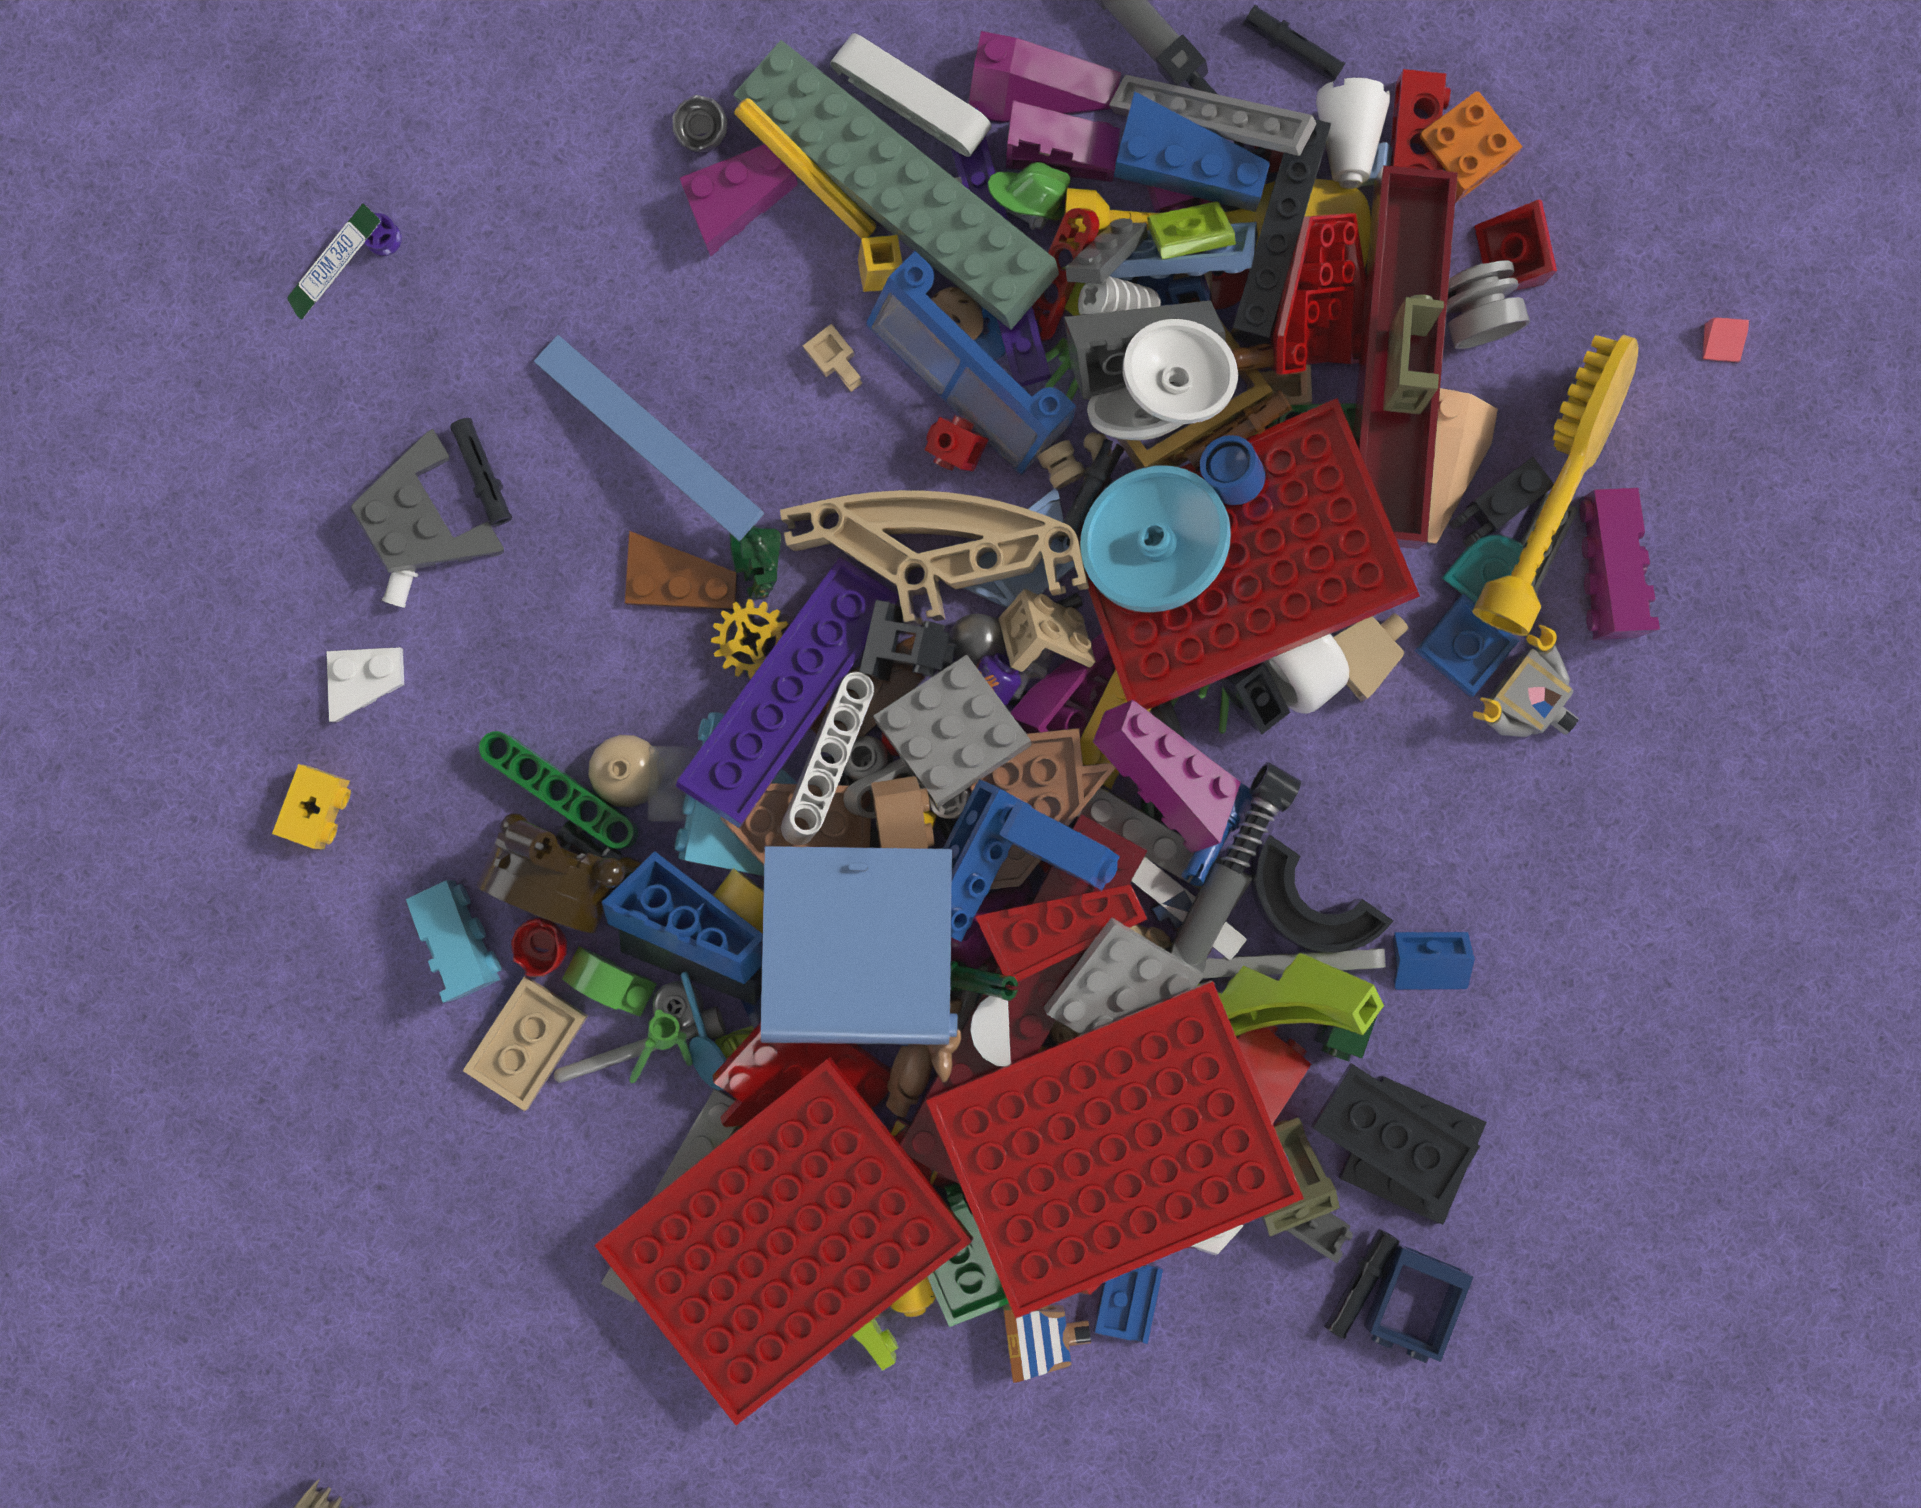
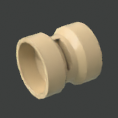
[1038,440,1085,490]

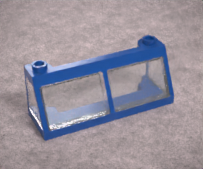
[866,251,1076,476]

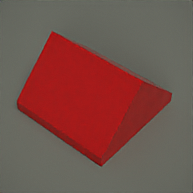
[1475,199,1557,291]

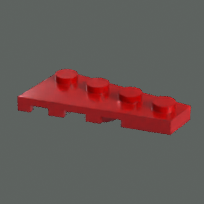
[975,884,1147,986]

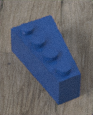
[1114,91,1270,212]
[601,851,763,984]

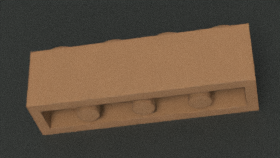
[871,776,934,849]

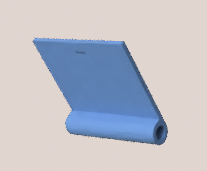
[761,846,957,1045]

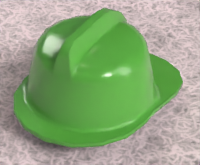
[988,162,1070,220]

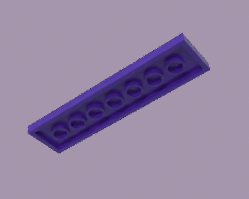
[675,557,899,828]

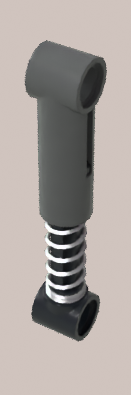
[1164,762,1301,975]

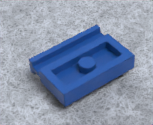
[1093,1265,1163,1344]

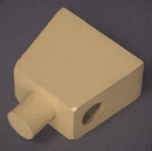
[1333,613,1409,702]

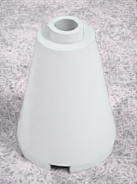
[1316,78,1390,189]

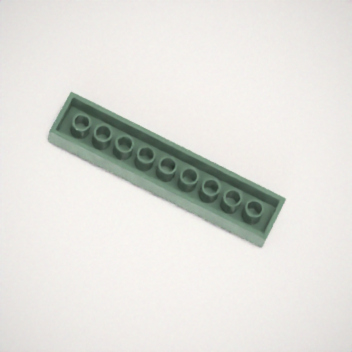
[733,40,1059,330]

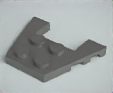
[351,429,504,573]

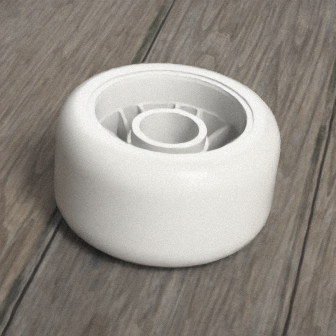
[1263,634,1349,714]

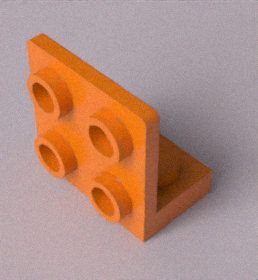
[1420,91,1523,203]

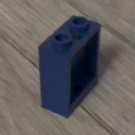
[1364,1244,1473,1363]

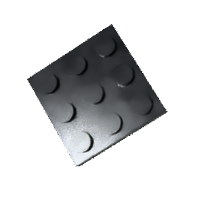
[1338,1076,1487,1225]

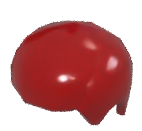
[511,918,568,977]

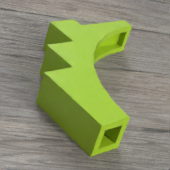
[1196,953,1384,1036]

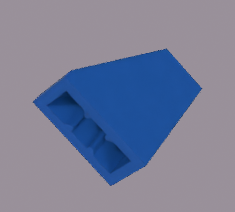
[999,800,1120,891]

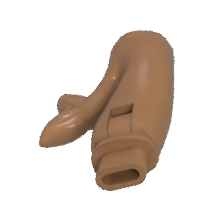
[886,993,963,1117]

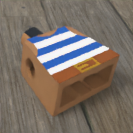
[1003,1304,1091,1383]

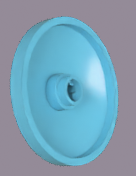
[1080,466,1231,612]

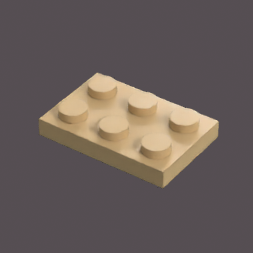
[463,976,588,1111]

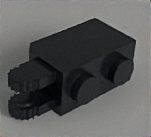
[1448,457,1554,547]

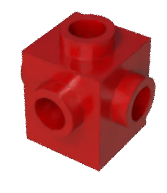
[924,415,989,472]

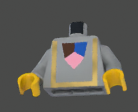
[1473,624,1579,737]

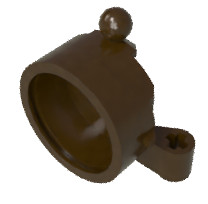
[476,813,642,933]

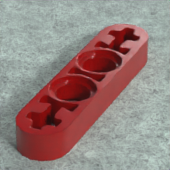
[1032,208,1100,342]

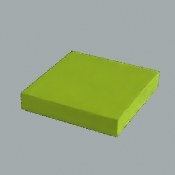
[1147,202,1236,260]

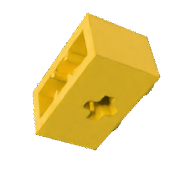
[272,764,351,849]

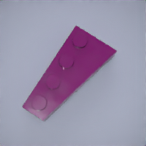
[1093,700,1241,853]

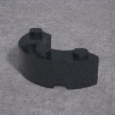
[1251,834,1394,953]

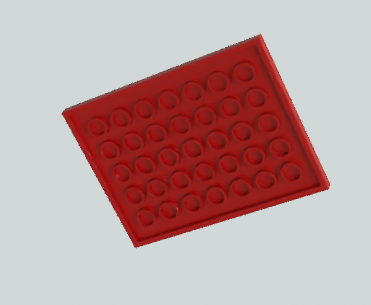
[1078,398,1420,710]
[926,981,1304,1319]
[594,1057,974,1426]

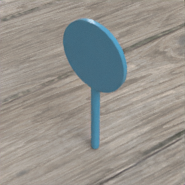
[681,972,726,1090]

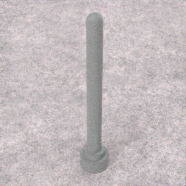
[554,1006,726,1083]

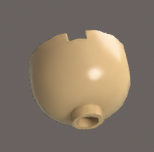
[588,735,663,808]

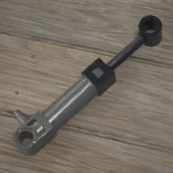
[1095,0,1272,161]

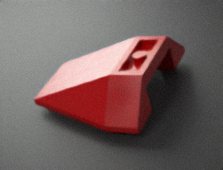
[1270,213,1366,374]

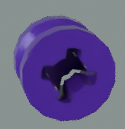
[364,213,402,256]

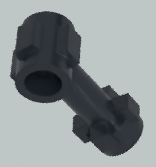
[556,820,624,860]

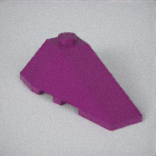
[968,31,1121,123]

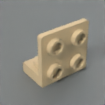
[998,588,1095,672]

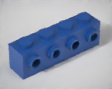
[943,779,1032,942]

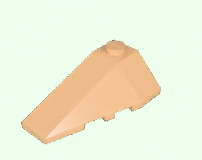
[1428,388,1498,544]

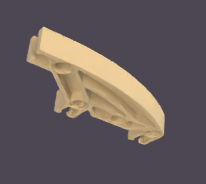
[780,490,1089,626]

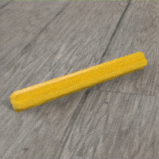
[734,98,876,238]

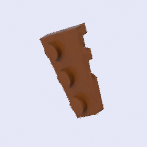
[625,531,738,610]

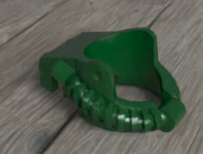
[729,525,781,600]

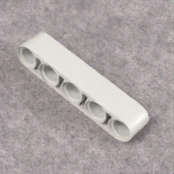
[830,33,992,157]
[781,672,874,845]

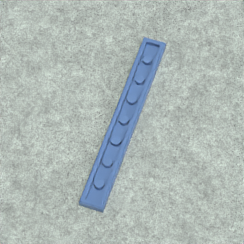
[534,335,764,541]

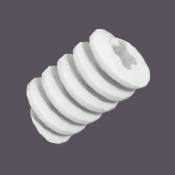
[1078,276,1160,315]

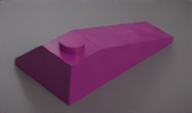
[1011,632,1116,739]

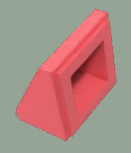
[1703,318,1749,362]

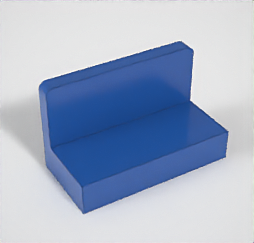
[1393,932,1475,990]

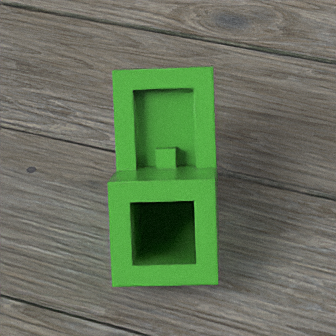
[562,946,657,1017]

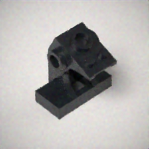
[860,600,957,681]

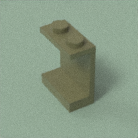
[1383,295,1444,414]

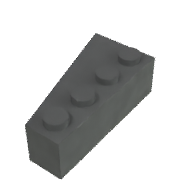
[1064,301,1226,400]

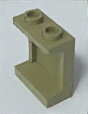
[1261,1118,1340,1236]

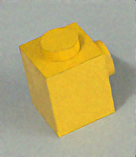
[858,235,903,292]

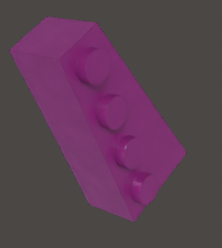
[1579,488,1660,640]

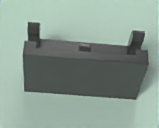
[1286,1212,1353,1263]

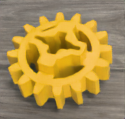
[711,599,789,679]

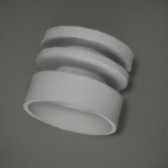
[1446,260,1530,349]

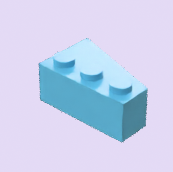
[406,880,501,1003]

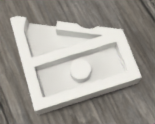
[327,647,404,722]

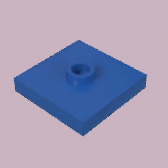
[1414,594,1520,698]

